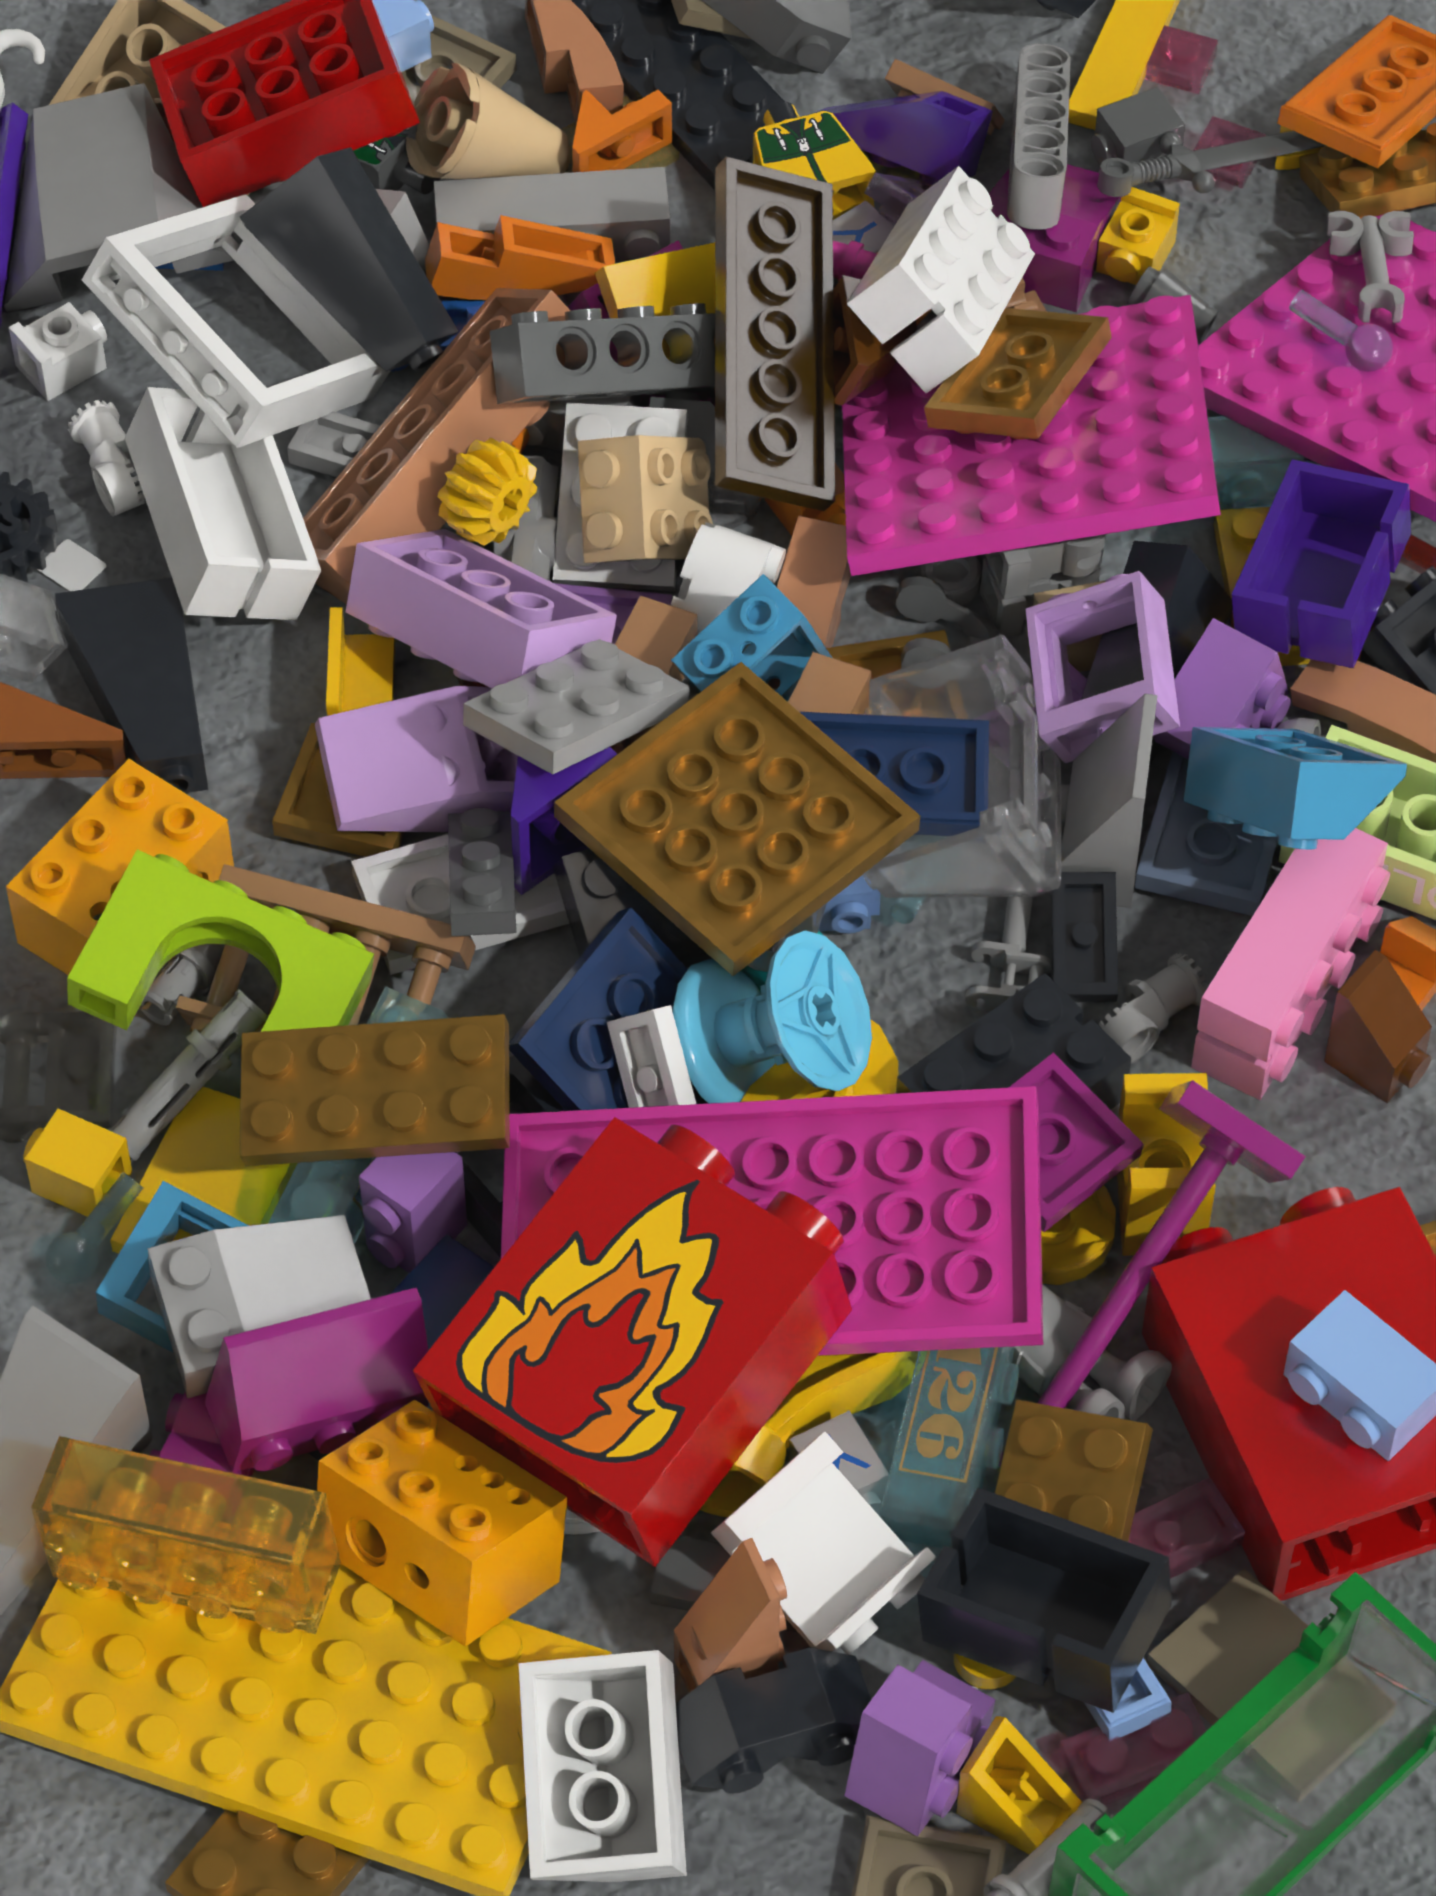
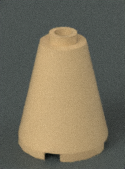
[406,63,571,180]

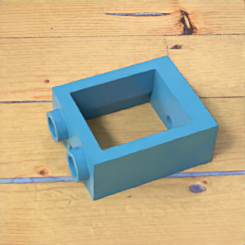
[671,574,832,701]
[95,1181,249,1352]

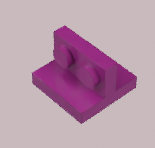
[1008,1052,1144,1232]

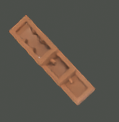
[1290,659,1436,763]

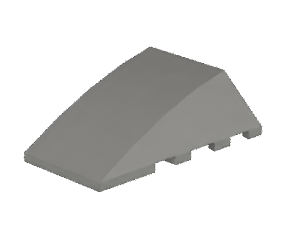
[4,83,233,313]

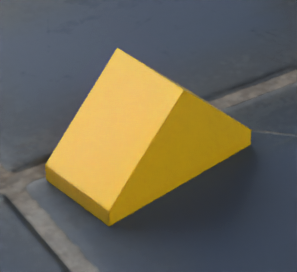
[956,1716,1082,1855]

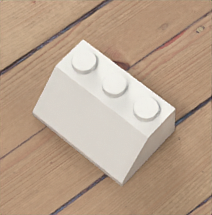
[519,1650,687,1882]

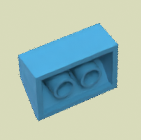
[1184,727,1407,850]

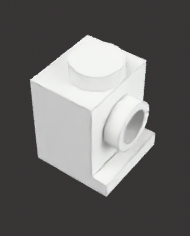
[9,302,107,401]

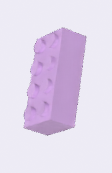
[346,529,617,689]

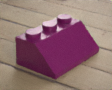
[204,1288,429,1473]

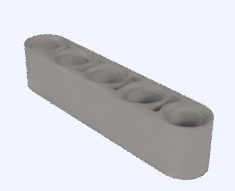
[1007,44,1070,230]

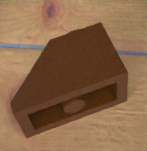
[833,275,917,405]
[1324,950,1432,1103]

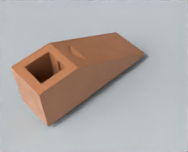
[674,1538,787,1693]

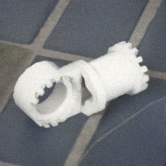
[67,400,145,517]

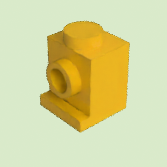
[1096,187,1180,285]

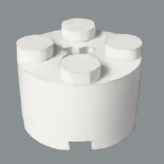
[671,522,786,652]

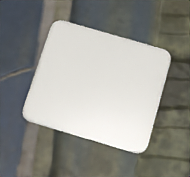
[37,539,107,591]

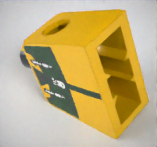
[753,102,876,220]

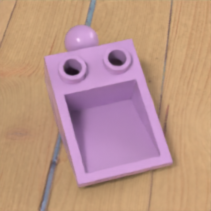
[315,686,518,832]

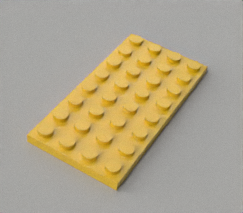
[0,1487,612,1896]

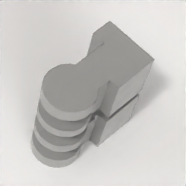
[980,534,1106,639]

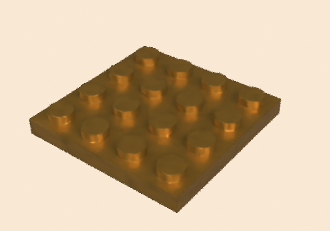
[554,662,921,976]

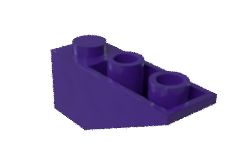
[815,91,993,186]

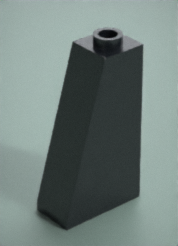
[240,147,459,372]
[1081,541,1233,767]
[55,577,208,794]

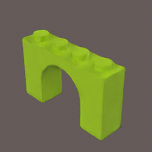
[67,849,374,1032]

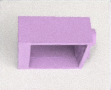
[1025,571,1180,763]

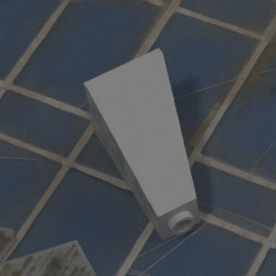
[0,1306,152,1616]

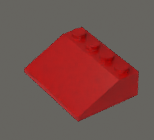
[149,0,420,207]

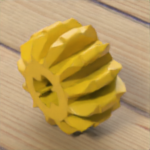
[437,438,538,546]

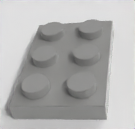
[463,639,689,774]

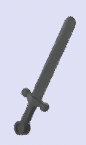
[1097,131,1326,197]

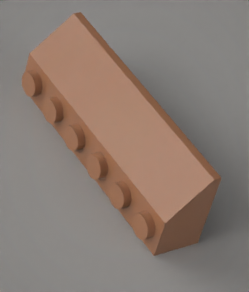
[303,288,571,605]

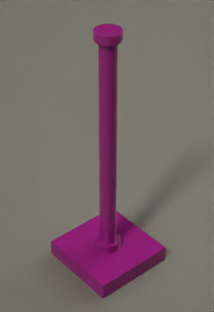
[991,1080,1306,1468]

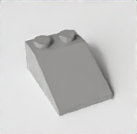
[1046,694,1157,908]
[147,1215,371,1398]

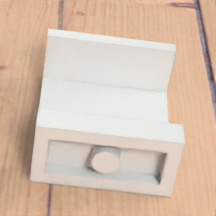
[711,1432,936,1654]

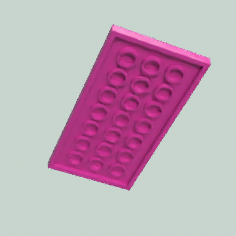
[501,1086,1044,1356]

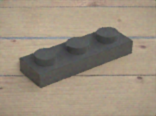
[448,808,517,936]

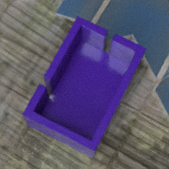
[1231,459,1412,669]

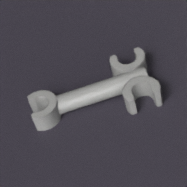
[1326,211,1414,323]

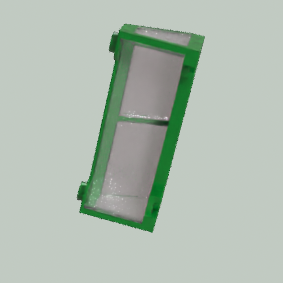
[1048,1572,1436,1896]

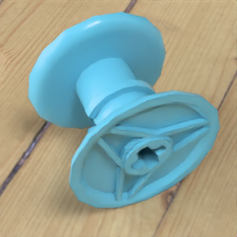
[673,930,872,1104]

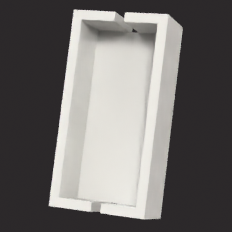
[847,166,1035,394]
[125,387,321,620]

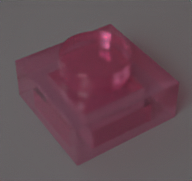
[1145,25,1218,94]
[1193,116,1266,188]

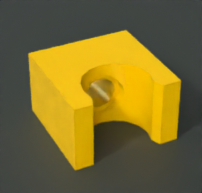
[1117,1073,1216,1256]

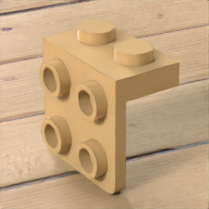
[578,435,713,563]

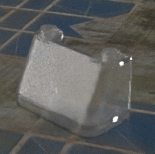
[863,634,1061,898]

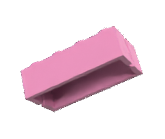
[1191,828,1390,1100]

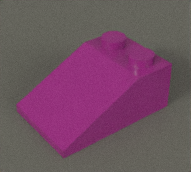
[989,164,1121,312]

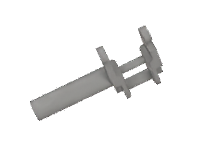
[965,867,1052,1011]

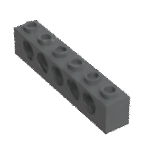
[490,303,715,404]

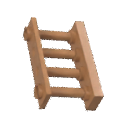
[176,864,476,1032]

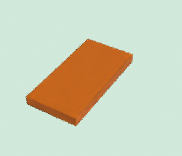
[1277,15,1436,169]

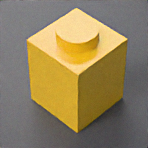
[23,1108,133,1222]

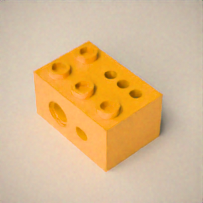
[6,759,234,975]
[314,1400,567,1647]

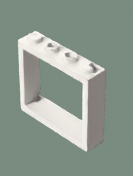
[82,194,391,448]

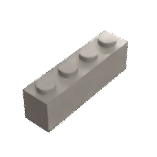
[434,167,670,261]

